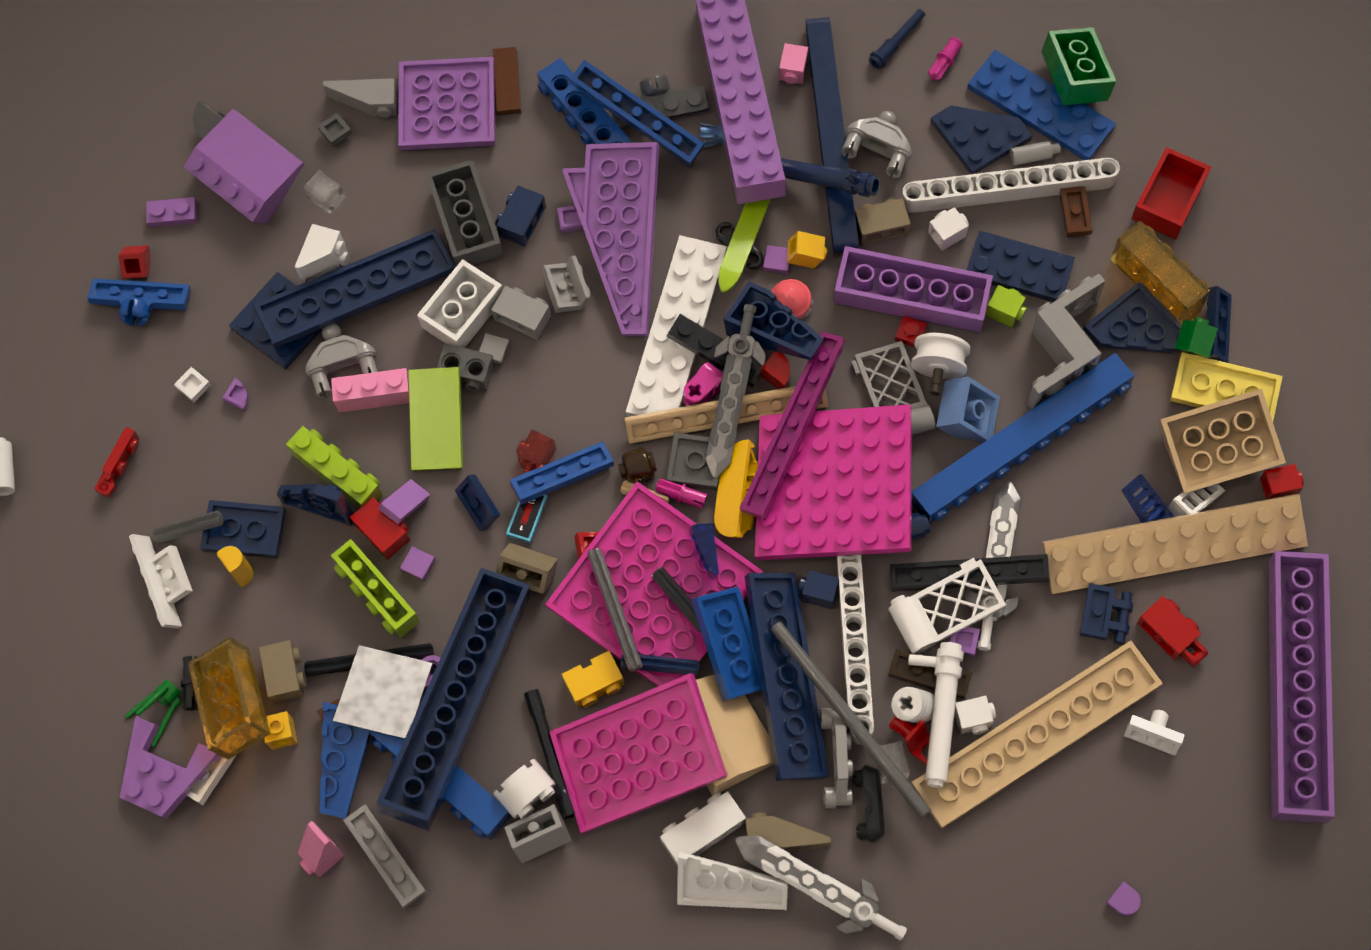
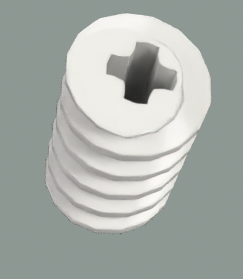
[891,687,934,724]

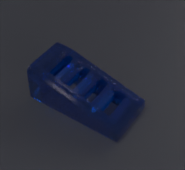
[1121,474,1174,523]
[690,523,719,580]

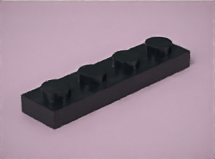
[666,314,762,388]

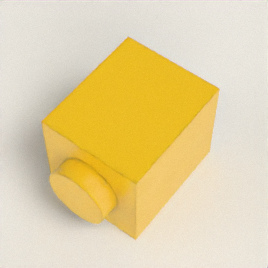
[787,231,827,269]

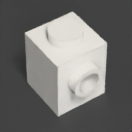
[928,207,969,251]
[954,696,996,735]

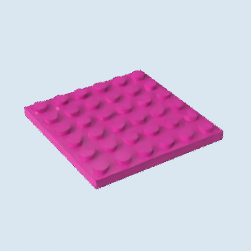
[755,404,912,560]
[545,482,764,687]

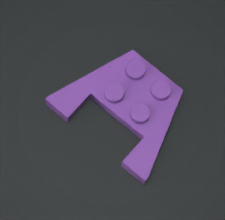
[120,716,222,819]

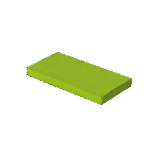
[409,367,463,471]

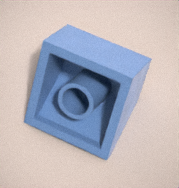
[936,376,1000,443]

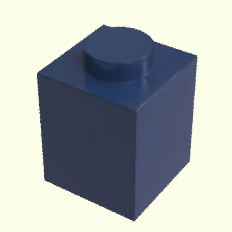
[798,570,839,609]

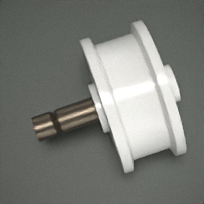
[911,333,970,395]

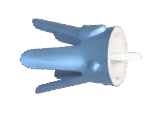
[699,123,725,148]

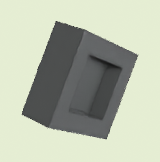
[318,113,352,147]

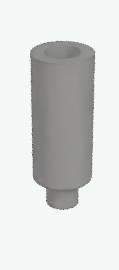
[1010,141,1060,166]

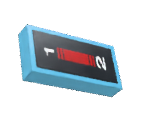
[506,495,548,544]

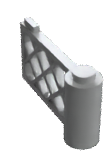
[851,341,935,435]

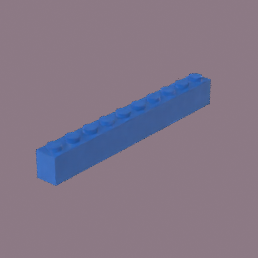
[912,353,1135,523]

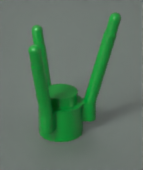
[125,679,181,748]

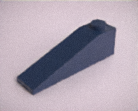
[723,281,824,360]

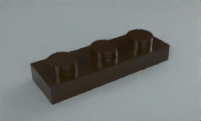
[888,649,973,700]

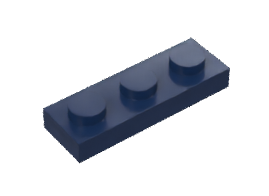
[1207,286,1232,363]

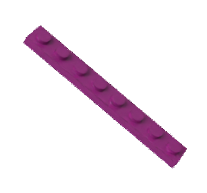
[740,331,846,520]

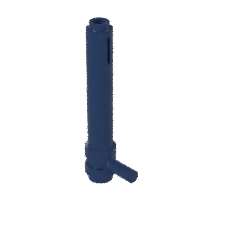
[781,158,880,197]

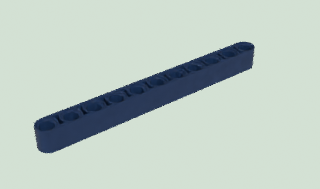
[805,17,859,254]

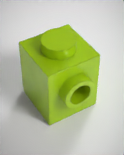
[985,285,1027,328]

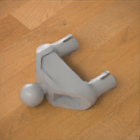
[841,111,912,178]
[305,323,378,398]

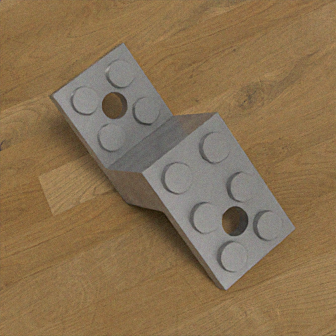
[1027,274,1105,410]

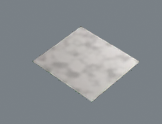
[333,645,432,738]

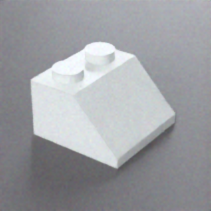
[295,224,350,284]

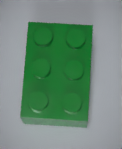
[1041,27,1116,105]

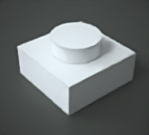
[174,367,211,403]

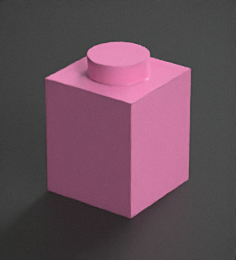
[779,43,808,84]

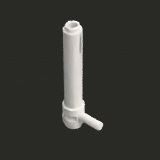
[909,642,964,788]

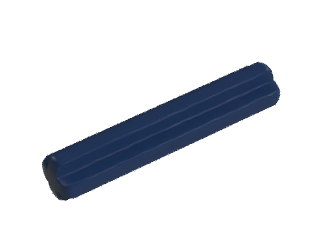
[621,654,699,676]

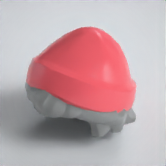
[771,279,814,320]

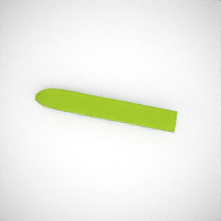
[718,199,771,293]

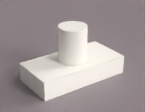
[1124,710,1184,756]

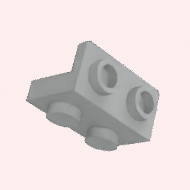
[541,256,590,313]

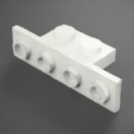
[129,534,193,629]

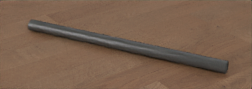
[771,621,931,819]

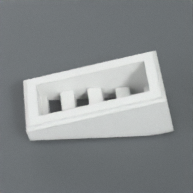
[1168,484,1225,517]

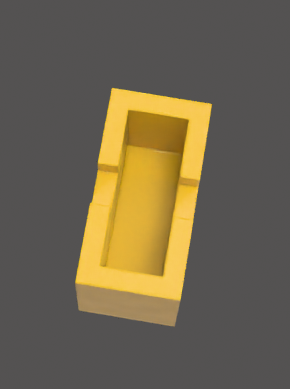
[562,651,625,708]

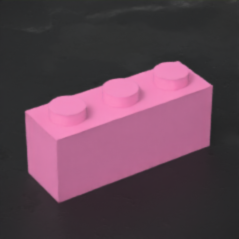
[331,368,409,413]

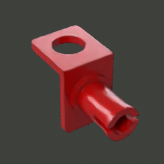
[889,715,930,766]

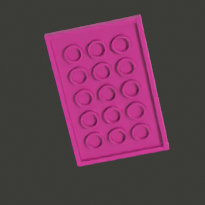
[550,673,728,833]

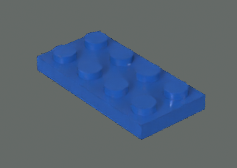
[691,586,762,701]

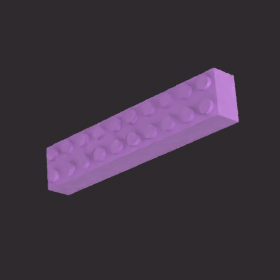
[695,0,786,204]
[1268,551,1335,823]

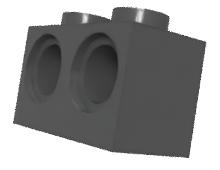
[437,343,495,392]

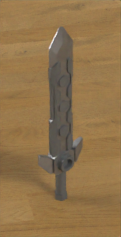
[705,304,766,478]

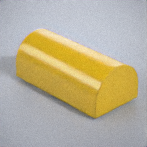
[217,546,254,588]

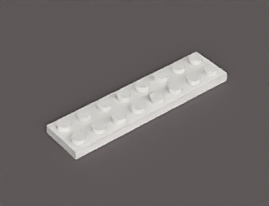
[626,236,727,417]

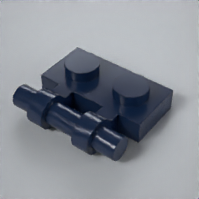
[1079,583,1134,645]

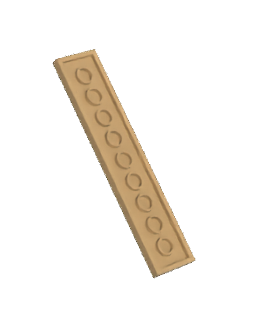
[1042,494,1308,594]
[911,641,1163,829]

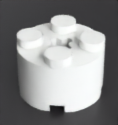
[493,759,555,819]

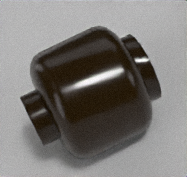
[618,448,657,483]

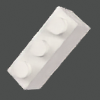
[660,791,746,866]

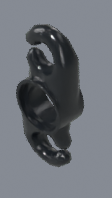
[715,222,763,269]

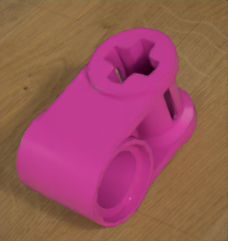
[683,362,723,406]

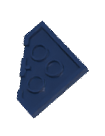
[930,105,1033,174]
[1083,281,1182,353]
[277,484,354,526]

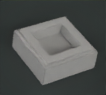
[479,333,510,365]

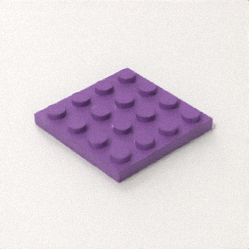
[398,57,495,150]

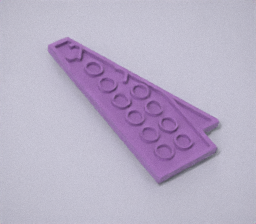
[563,142,659,337]

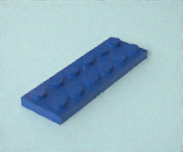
[967,50,1116,160]

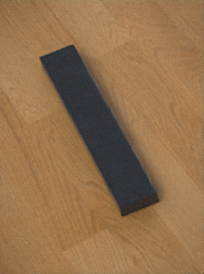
[890,554,1050,592]

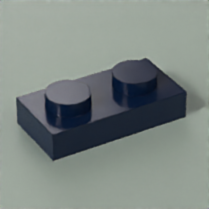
[455,474,500,531]

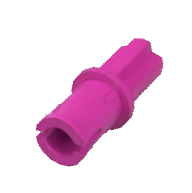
[928,37,963,81]
[656,479,707,509]

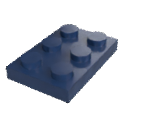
[200,500,286,559]

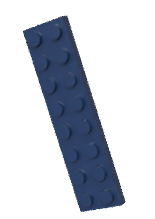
[253,229,456,349]
[744,573,829,781]

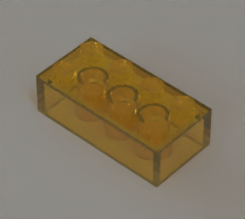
[1111,221,1210,323]
[188,637,271,760]

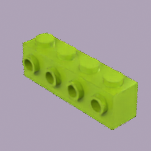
[286,426,383,509]
[331,539,420,639]

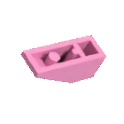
[298,821,344,878]

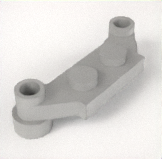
[819,708,853,809]

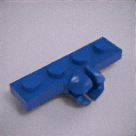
[87,278,191,327]

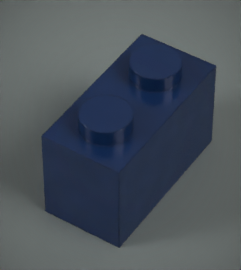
[495,185,546,247]

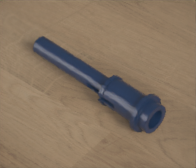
[869,9,925,69]

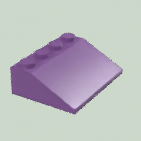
[183,109,305,224]

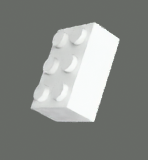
[417,259,503,348]

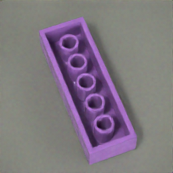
[834,246,993,333]

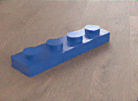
[510,441,614,505]

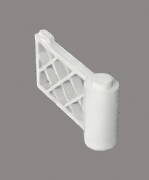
[888,558,1006,655]

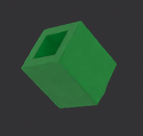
[1175,317,1218,357]

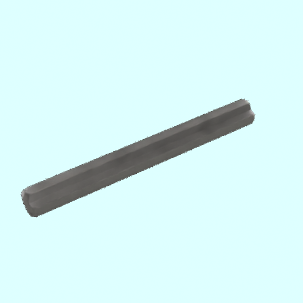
[587,548,643,671]

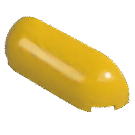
[714,439,758,538]

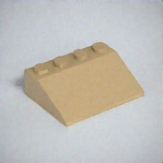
[1158,389,1286,494]
[696,674,774,796]

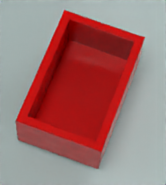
[1131,147,1212,240]

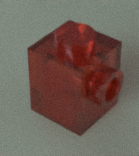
[516,429,556,472]

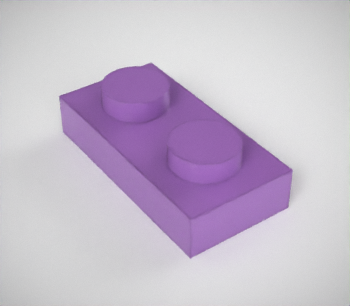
[146,197,197,227]

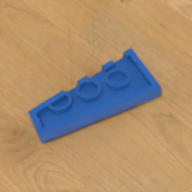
[319,702,371,819]

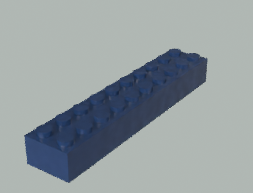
[377,568,530,831]

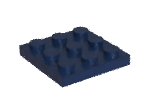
[229,272,323,370]

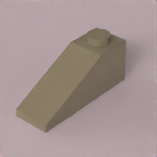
[746,813,831,852]

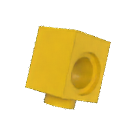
[261,711,298,750]

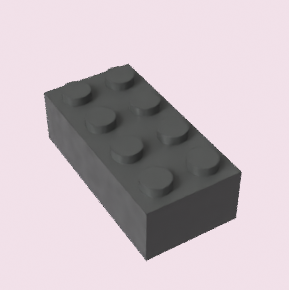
[426,160,504,266]

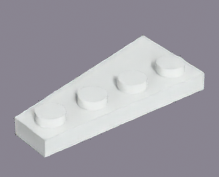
[677,852,788,910]

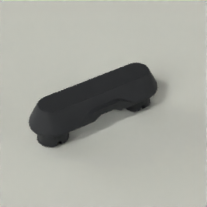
[852,765,885,843]

